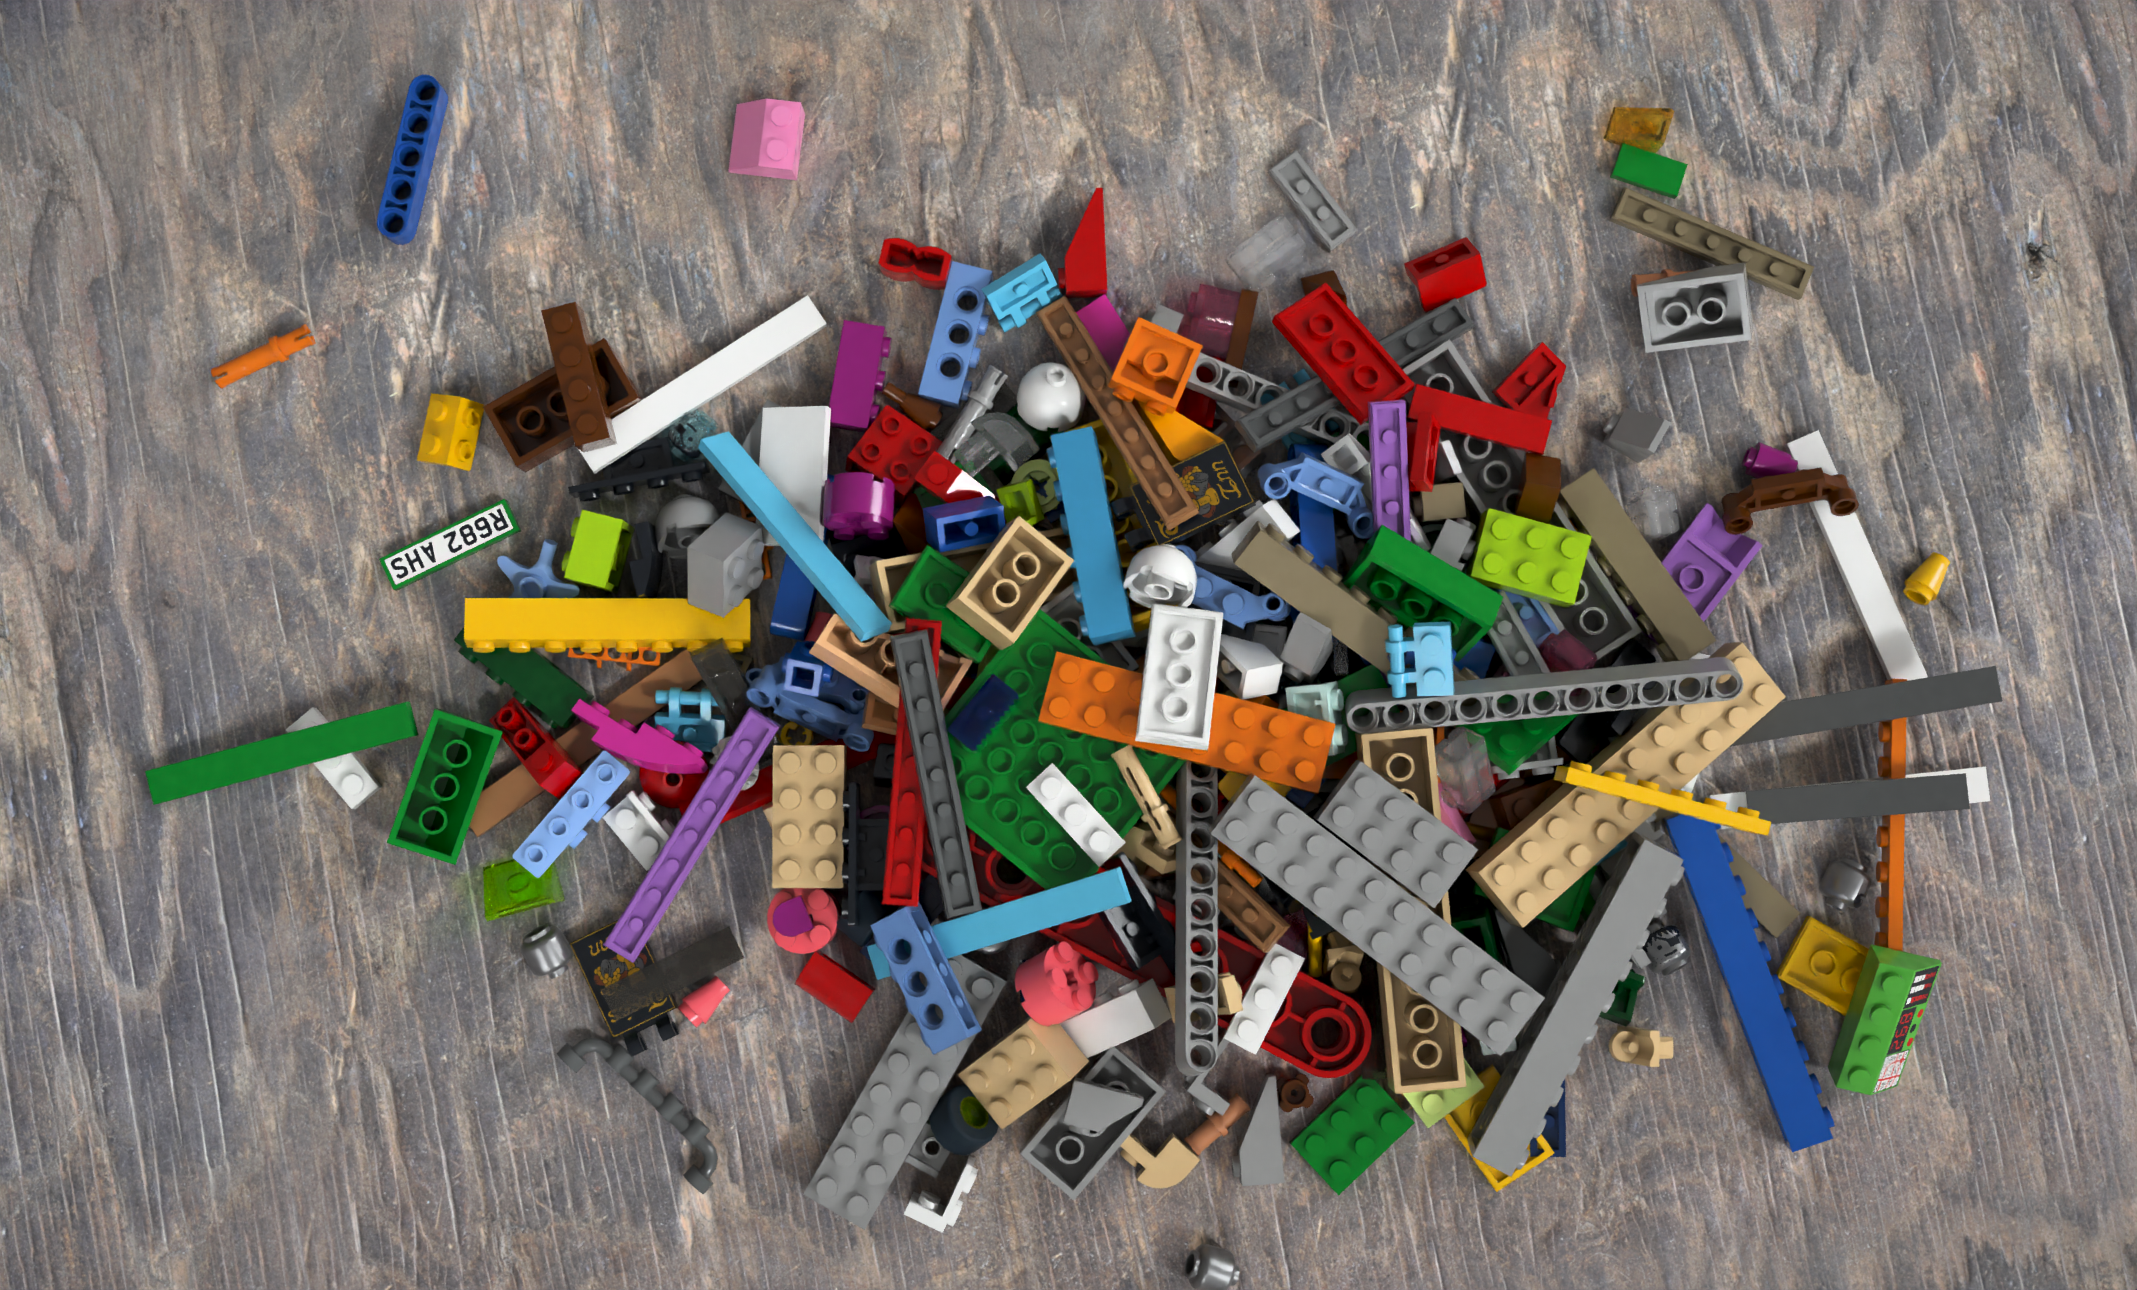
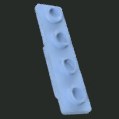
[513,750,630,878]

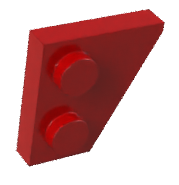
[1492,342,1566,419]

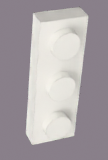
[286,707,382,809]
[1026,763,1126,867]
[1223,944,1305,1055]

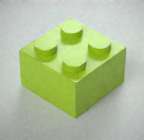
[562,510,635,594]

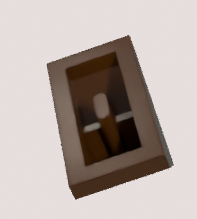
[1513,452,1561,524]

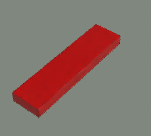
[1406,384,1552,455]

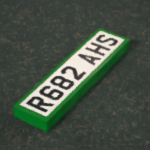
[379,499,521,591]

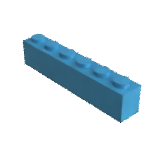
[1047,426,1136,646]

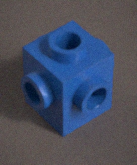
[782,641,834,697]

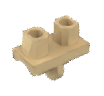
[1321,931,1364,994]
[1609,1026,1673,1067]

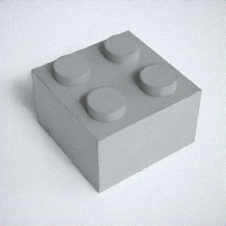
[687,512,764,618]

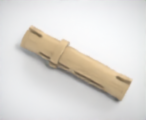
[1111,745,1182,850]

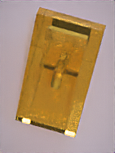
[1604,107,1674,153]

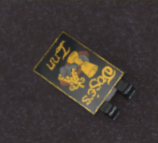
[1110,441,1256,552]
[569,919,679,1057]

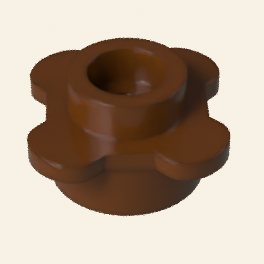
[1276,1073,1314,1112]

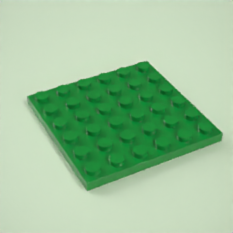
[944,608,1186,890]

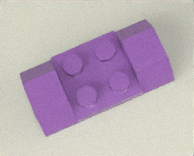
[1626,503,1763,645]

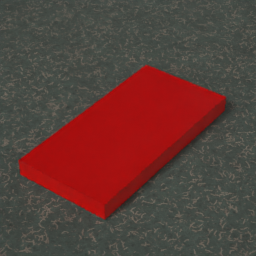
[1272,283,1415,425]

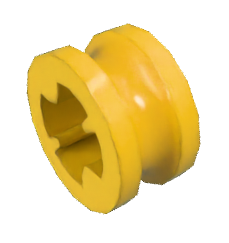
[781,721,814,745]

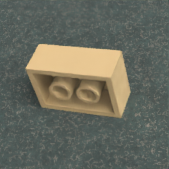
[946,516,1074,650]
[958,1017,1089,1130]

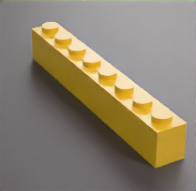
[464,598,750,653]

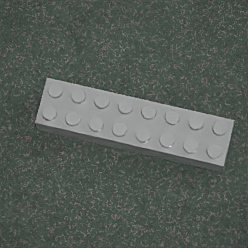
[803,954,1007,1230]

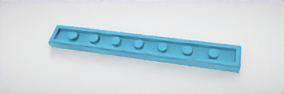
[698,431,892,642]
[867,867,1132,980]

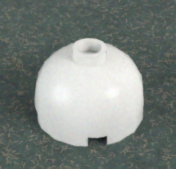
[1016,362,1086,432]
[1123,544,1197,608]

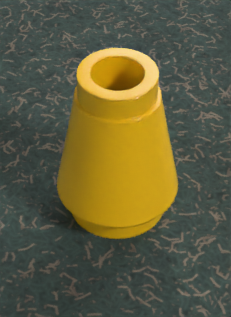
[1903,552,1950,605]

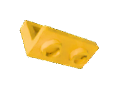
[417,393,484,471]

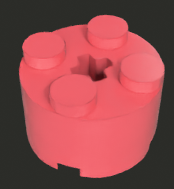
[767,888,841,954]
[1015,941,1099,1026]

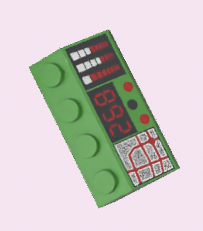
[1828,944,1942,1095]

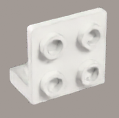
[904,1156,978,1233]

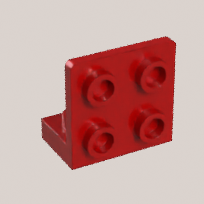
[845,405,942,508]

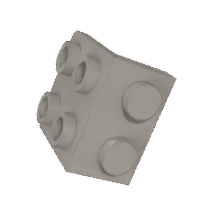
[1182,1028,1230,1116]

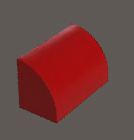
[795,950,875,1023]

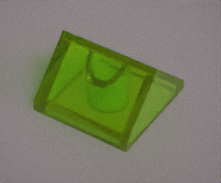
[483,859,565,922]

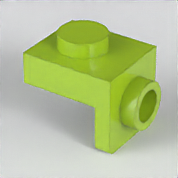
[996,479,1045,527]

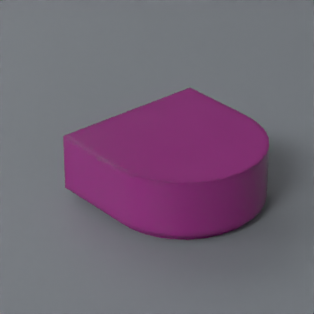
[773,895,815,937]

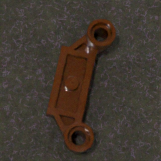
[1721,467,1859,535]

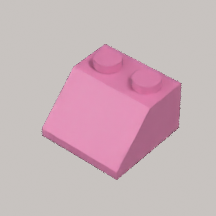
[728,99,805,180]

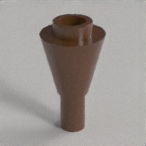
[881,382,943,430]

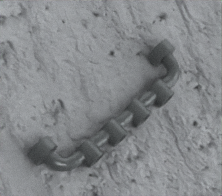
[557,1038,718,1194]

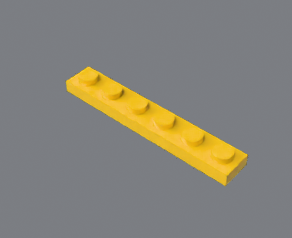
[1554,761,1771,836]

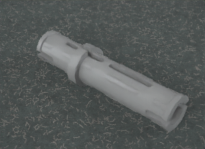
[936,365,1008,464]

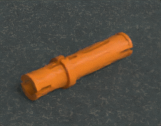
[211,324,316,389]

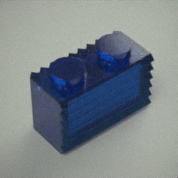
[947,674,1020,753]

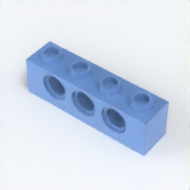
[918,261,993,409]
[870,902,982,1055]

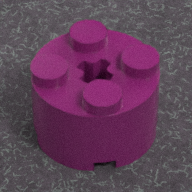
[823,472,895,540]

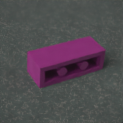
[829,320,892,433]

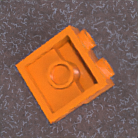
[1108,317,1203,416]

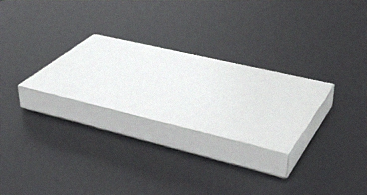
[756,406,831,546]
[1135,603,1223,750]

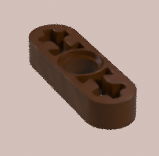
[1225,288,1259,389]

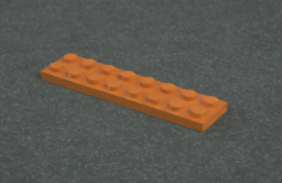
[1038,651,1336,794]

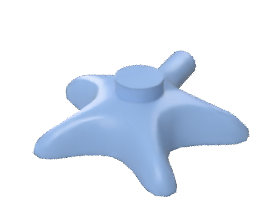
[497,539,580,598]

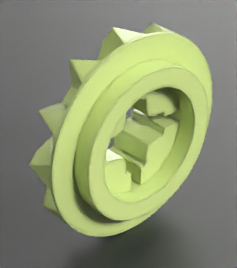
[1011,459,1060,515]

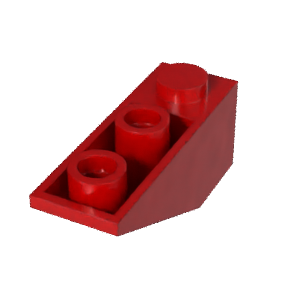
[489,697,584,800]

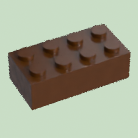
[483,338,643,473]

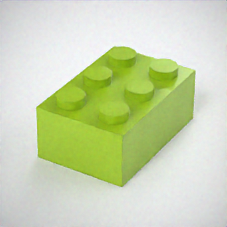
[1466,508,1592,608]

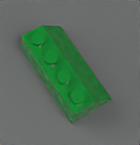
[1342,525,1503,662]
[387,708,503,865]

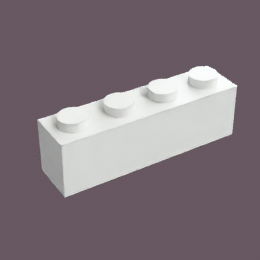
[1186,499,1300,608]
[1060,978,1172,1058]

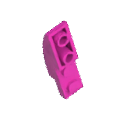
[571,699,708,774]

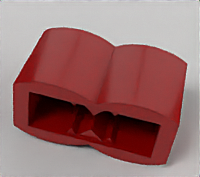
[878,238,952,290]

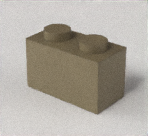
[1409,482,1466,527]

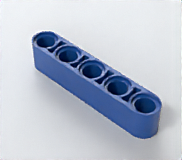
[377,75,448,245]
[1287,443,1337,571]
[770,474,834,641]

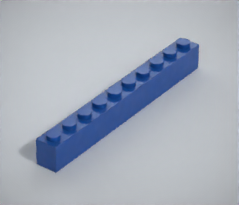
[1663,813,1835,1152]

